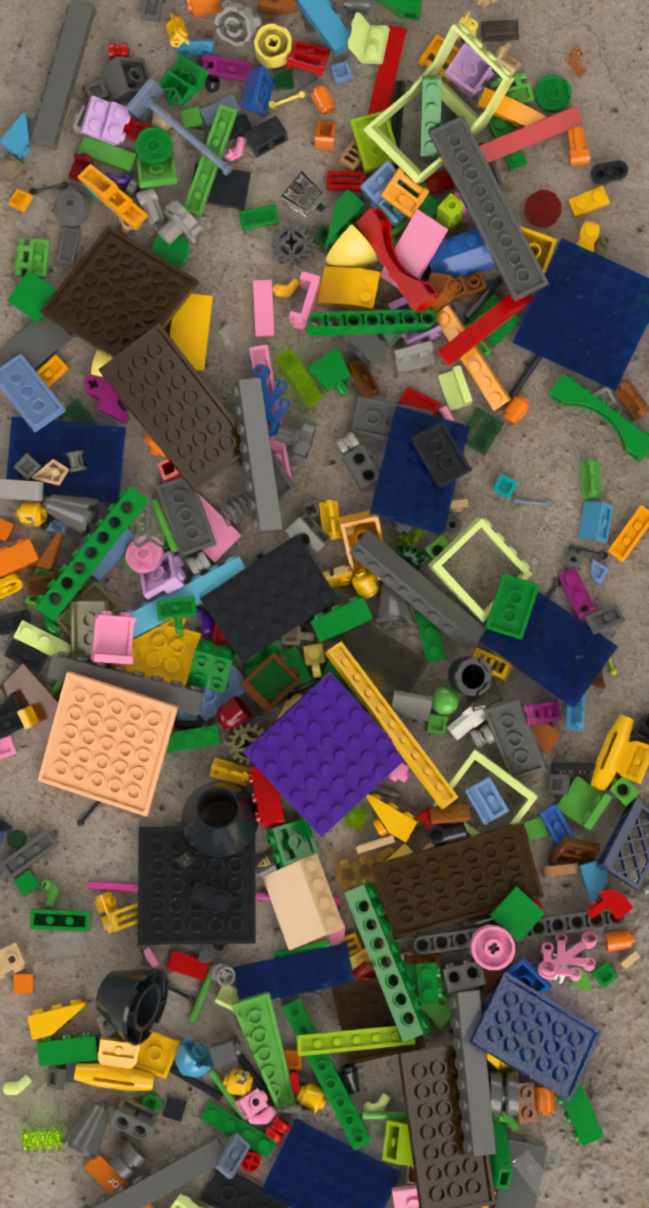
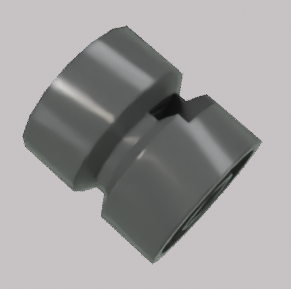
[110,1141,147,1180]

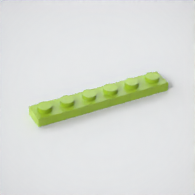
[296,1026,415,1056]

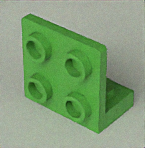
[557,776,612,830]

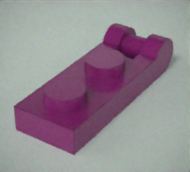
[200,54,252,83]
[557,567,597,624]
[523,701,562,726]

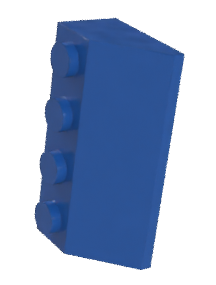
[427,229,496,278]

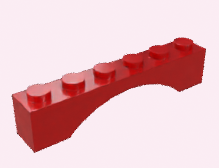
[356,207,440,312]

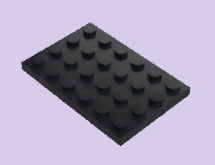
[200,535,339,663]

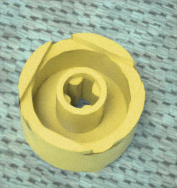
[254,23,292,69]

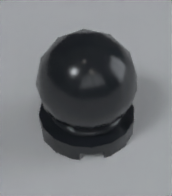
[448,656,492,696]

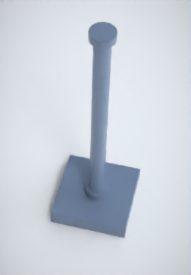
[126,78,233,176]

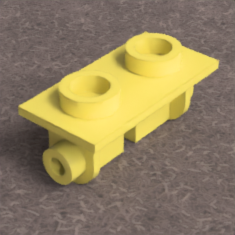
[458,11,478,43]

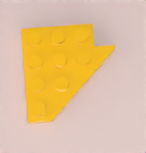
[111,618,202,686]

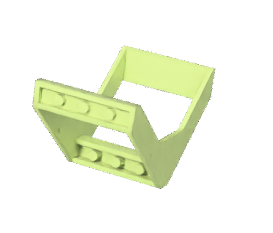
[364,24,515,184]

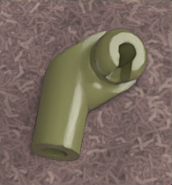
[594,236,611,265]

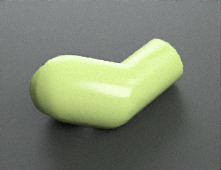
[2,1075,32,1095]
[363,1093,391,1111]

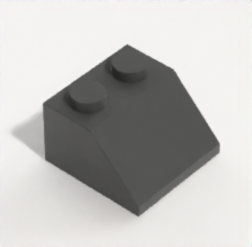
[103,57,150,103]
[391,690,433,724]

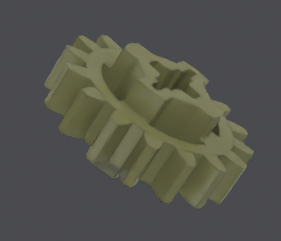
[227,722,265,765]

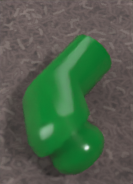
[42,615,61,635]

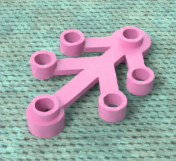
[538,931,597,981]

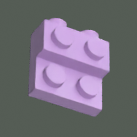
[443,42,494,99]
[80,95,131,146]
[140,551,186,599]

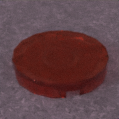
[524,190,562,228]

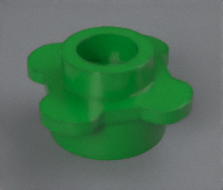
[139,1090,163,1110]

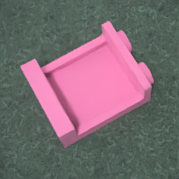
[289,271,321,330]
[91,610,137,664]

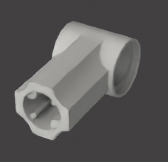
[136,187,165,227]

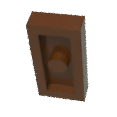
[347,360,381,398]

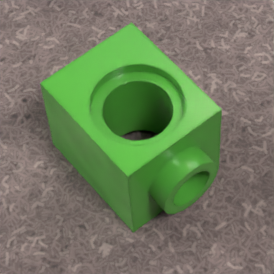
[424,535,450,563]
[607,776,640,806]

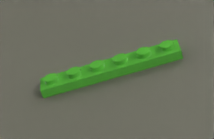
[184,104,238,217]

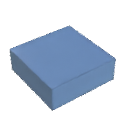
[330,60,353,85]

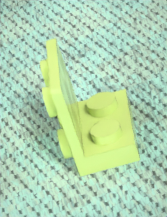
[348,12,390,64]

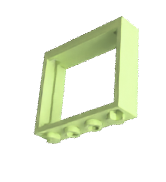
[428,518,532,622]
[433,749,538,837]

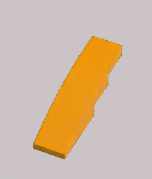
[477,88,547,128]
[78,164,148,230]

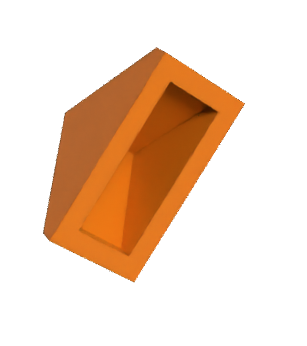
[315,120,336,151]

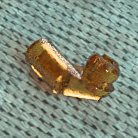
[569,48,586,77]

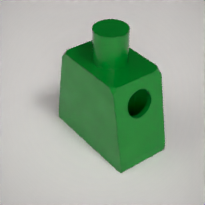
[307,348,350,397]

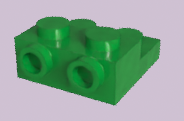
[266,819,319,867]
[397,962,442,1004]

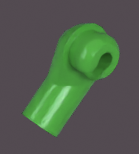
[41,879,60,908]
[493,1109,521,1132]

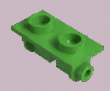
[580,459,601,499]

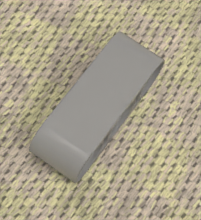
[0,479,44,501]

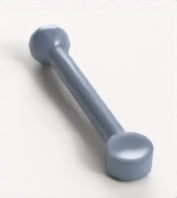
[512,497,552,508]

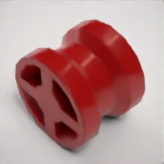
[241,1149,261,1172]

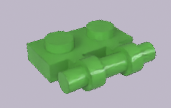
[489,72,535,105]
[14,238,50,279]

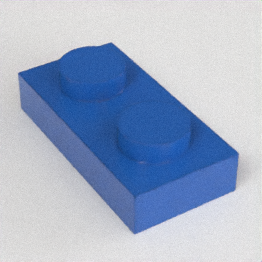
[538,803,575,846]

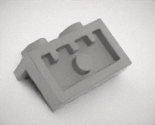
[394,341,435,373]

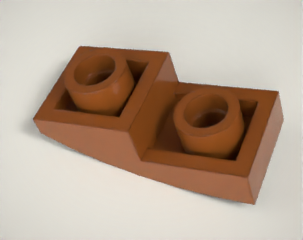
[257,0,297,15]
[453,271,487,300]

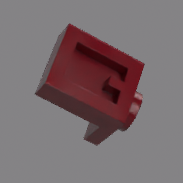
[68,153,94,184]

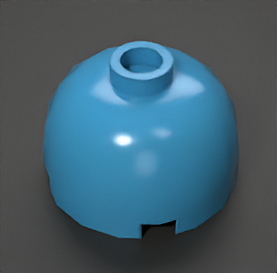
[175,1038,214,1078]

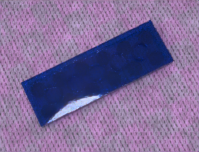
[232,943,355,1000]

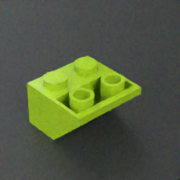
[382,1120,413,1166]

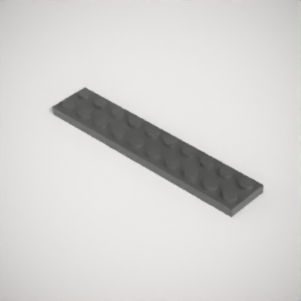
[429,116,549,302]

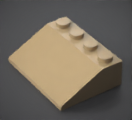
[263,854,344,950]

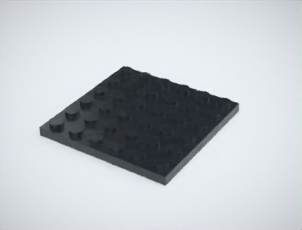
[138,826,256,945]

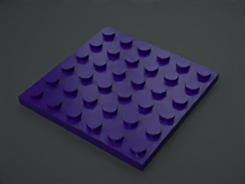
[243,672,404,837]

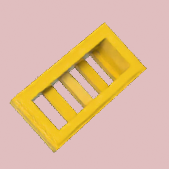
[473,648,513,682]

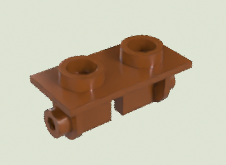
[614,380,649,421]
[518,1081,537,1124]

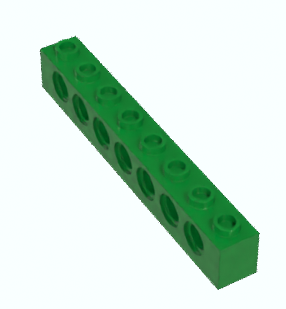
[35,486,149,622]
[344,883,430,1042]
[281,996,372,1151]

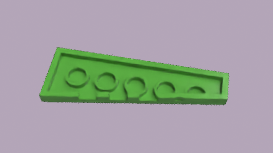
[231,991,296,1109]

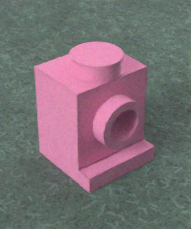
[387,763,410,783]
[235,1088,268,1119]

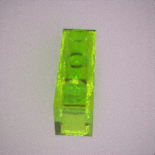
[275,348,324,408]

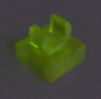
[344,808,369,831]

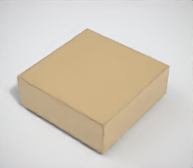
[618,949,640,969]

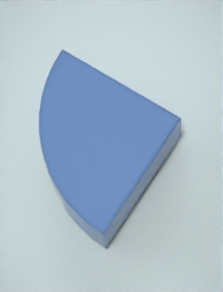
[46,519,68,536]
[590,559,610,586]

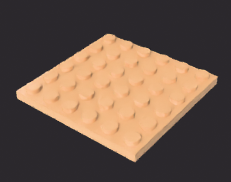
[38,671,179,817]

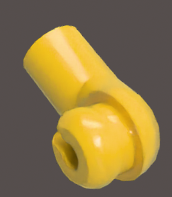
[272,278,300,297]

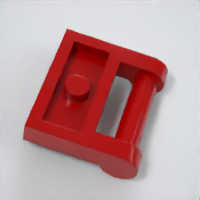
[286,40,331,77]

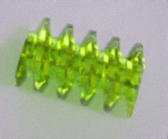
[21,1126,64,1154]

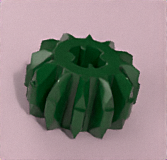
[395,542,424,571]

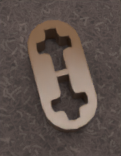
[541,863,579,877]

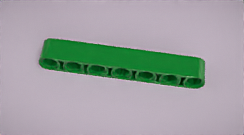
[305,309,437,336]

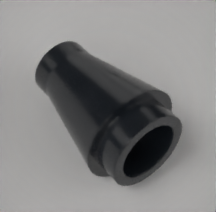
[339,1063,360,1094]

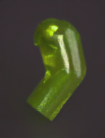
[398,526,425,546]

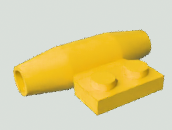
[590,715,649,792]
[74,1036,154,1091]

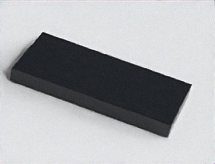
[202,1170,290,1208]

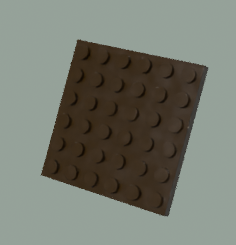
[40,225,199,358]

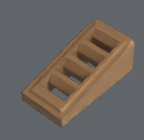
[338,138,361,172]

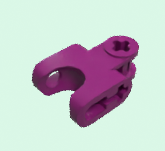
[84,375,129,424]

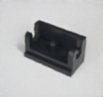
[244,116,288,158]

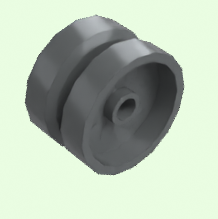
[488,1070,519,1116]

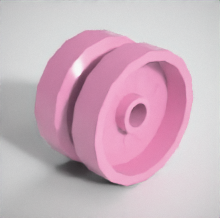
[470,925,515,970]

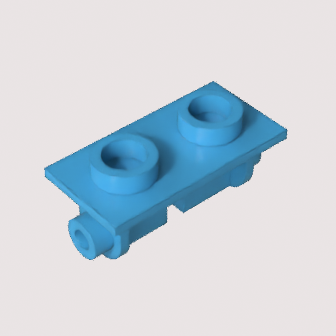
[176,36,214,56]
[566,690,586,731]

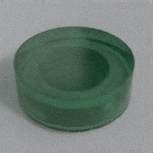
[7,830,27,849]

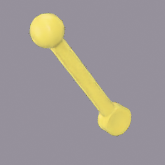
[268,91,306,109]

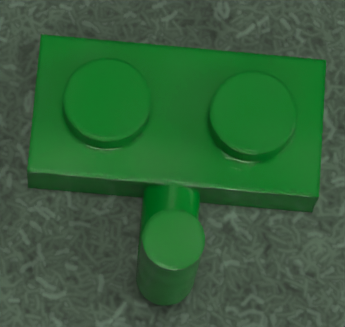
[156,596,197,637]

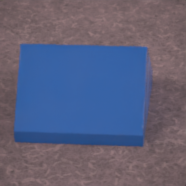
[240,66,275,117]
[501,955,552,1005]

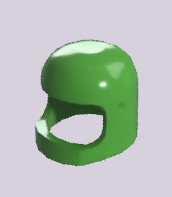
[431,685,460,715]

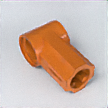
[567,127,590,166]

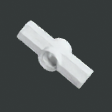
[447,691,501,740]

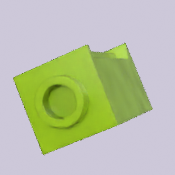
[436,193,465,234]

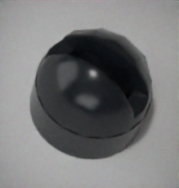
[205,77,220,93]

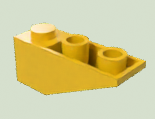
[366,792,417,842]
[27,998,88,1040]

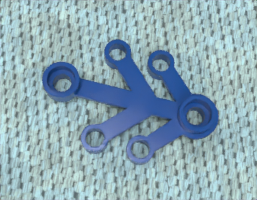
[253,364,291,437]

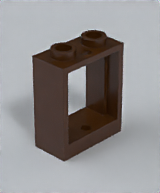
[240,651,301,712]

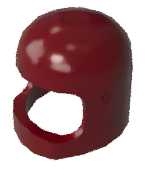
[216,696,252,730]

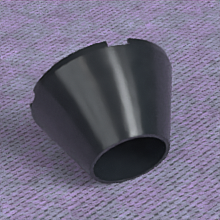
[181,781,259,858]
[96,968,169,1046]

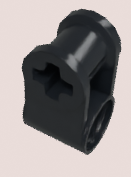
[629,713,649,745]

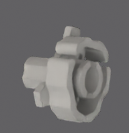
[214,0,262,46]
[158,199,202,245]

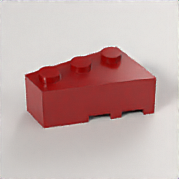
[248,766,286,829]

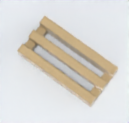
[356,835,395,854]

